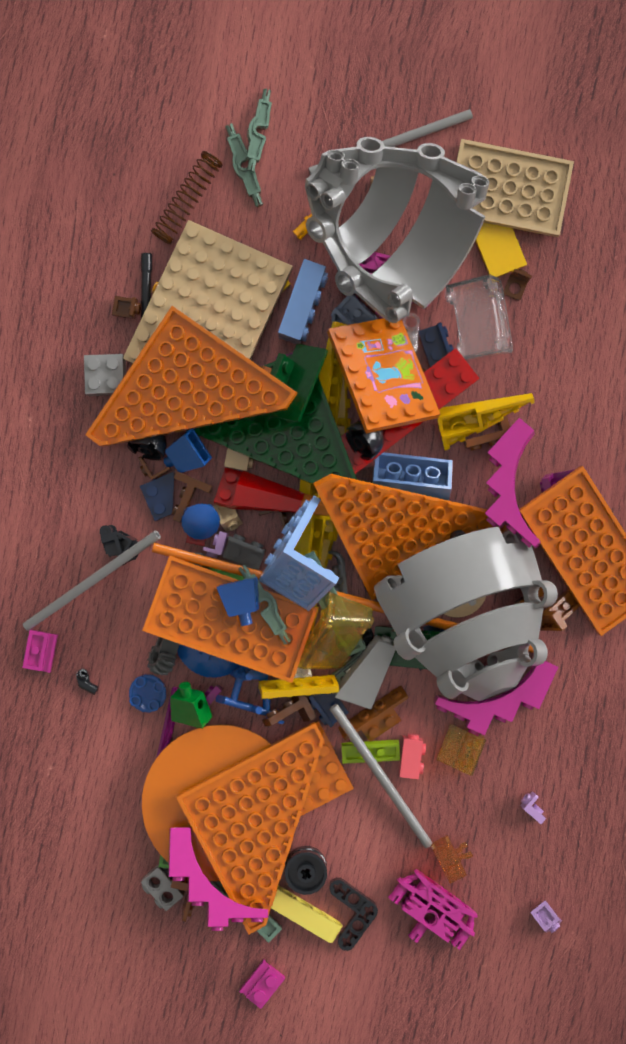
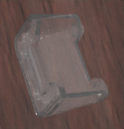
[445,274,513,361]

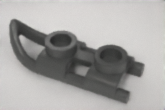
[328,551,348,594]

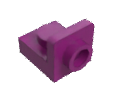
[204,684,223,705]

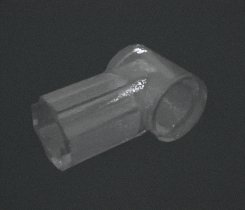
[402,313,420,353]

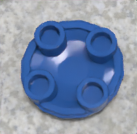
[182,504,220,540]
[129,674,166,713]

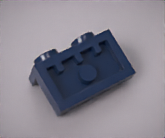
[418,322,454,367]
[308,693,349,728]

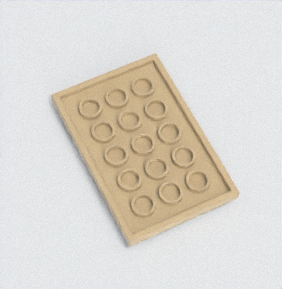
[456,139,574,237]

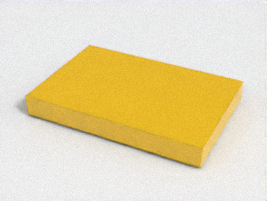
[475,223,527,280]

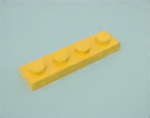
[259,675,339,699]

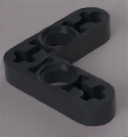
[330,877,378,951]

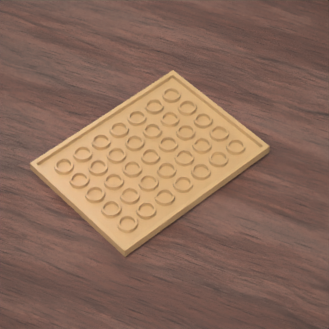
[123,220,293,364]

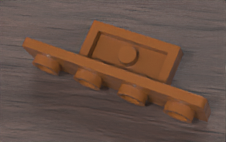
[338,686,409,741]

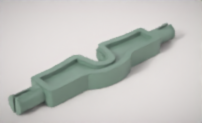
[246,89,272,173]
[225,123,263,207]
[238,564,291,645]

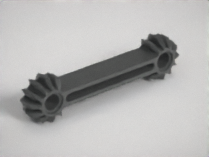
[147,552,212,675]

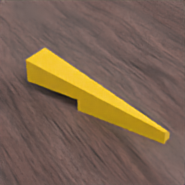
[436,393,535,451]

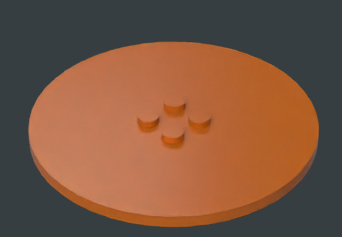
[142,724,272,881]

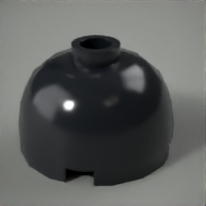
[346,420,384,460]
[127,435,167,461]

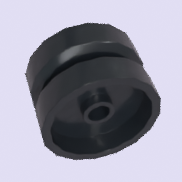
[285,846,327,895]

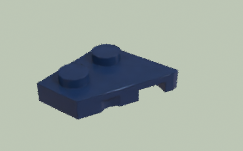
[140,472,175,521]

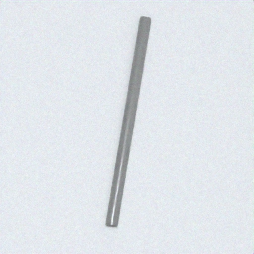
[308,109,473,175]
[23,530,161,631]
[329,704,433,848]

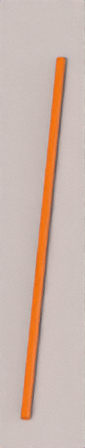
[152,543,534,653]

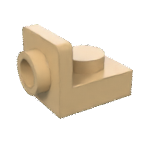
[213,505,243,532]

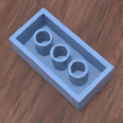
[278,259,328,344]
[372,452,453,501]

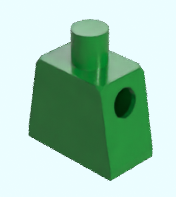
[170,682,212,729]

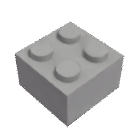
[84,354,126,396]

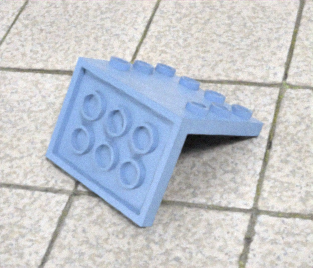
[258,495,339,611]

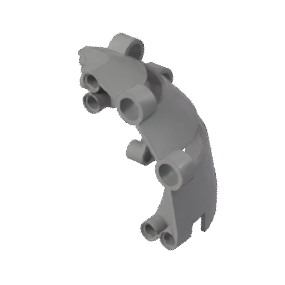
[305,137,489,323]
[374,527,558,701]

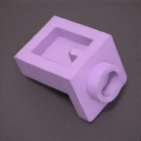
[203,531,229,558]
[520,791,546,824]
[530,901,562,933]

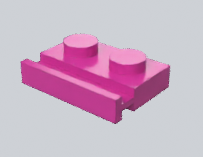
[22,630,58,673]
[239,959,285,1009]

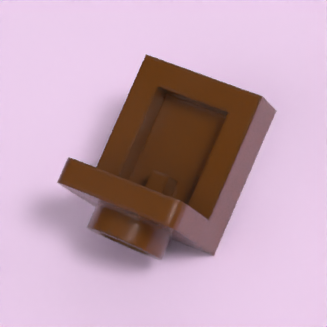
[112,296,141,319]

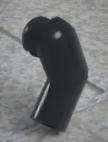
[76,669,99,695]

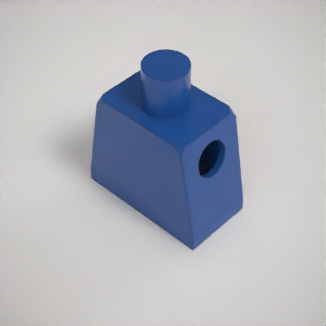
[164,429,212,473]
[217,577,259,626]

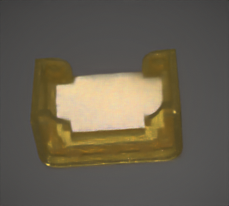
[298,592,374,669]

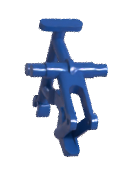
[215,665,284,724]

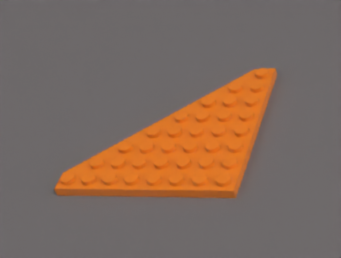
[85,306,298,447]
[313,474,508,600]
[176,722,324,935]

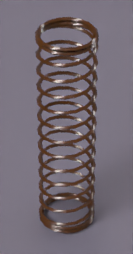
[151,151,223,244]

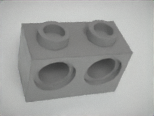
[141,864,185,911]

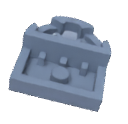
[331,294,378,326]

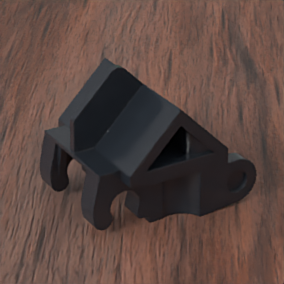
[100,525,139,566]

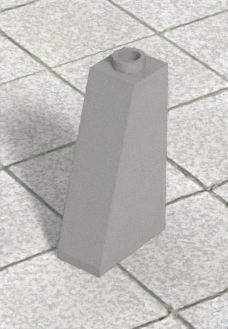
[334,635,395,709]

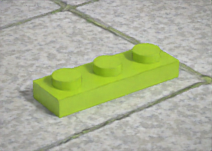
[341,740,400,764]

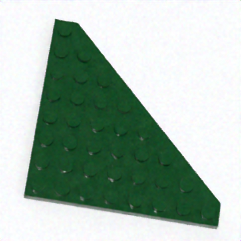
[186,354,357,485]

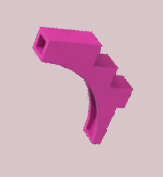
[485,418,541,549]
[433,661,558,736]
[168,828,268,931]

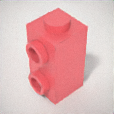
[398,733,426,779]

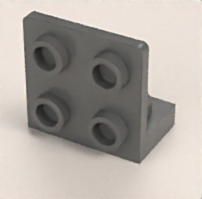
[222,534,266,570]

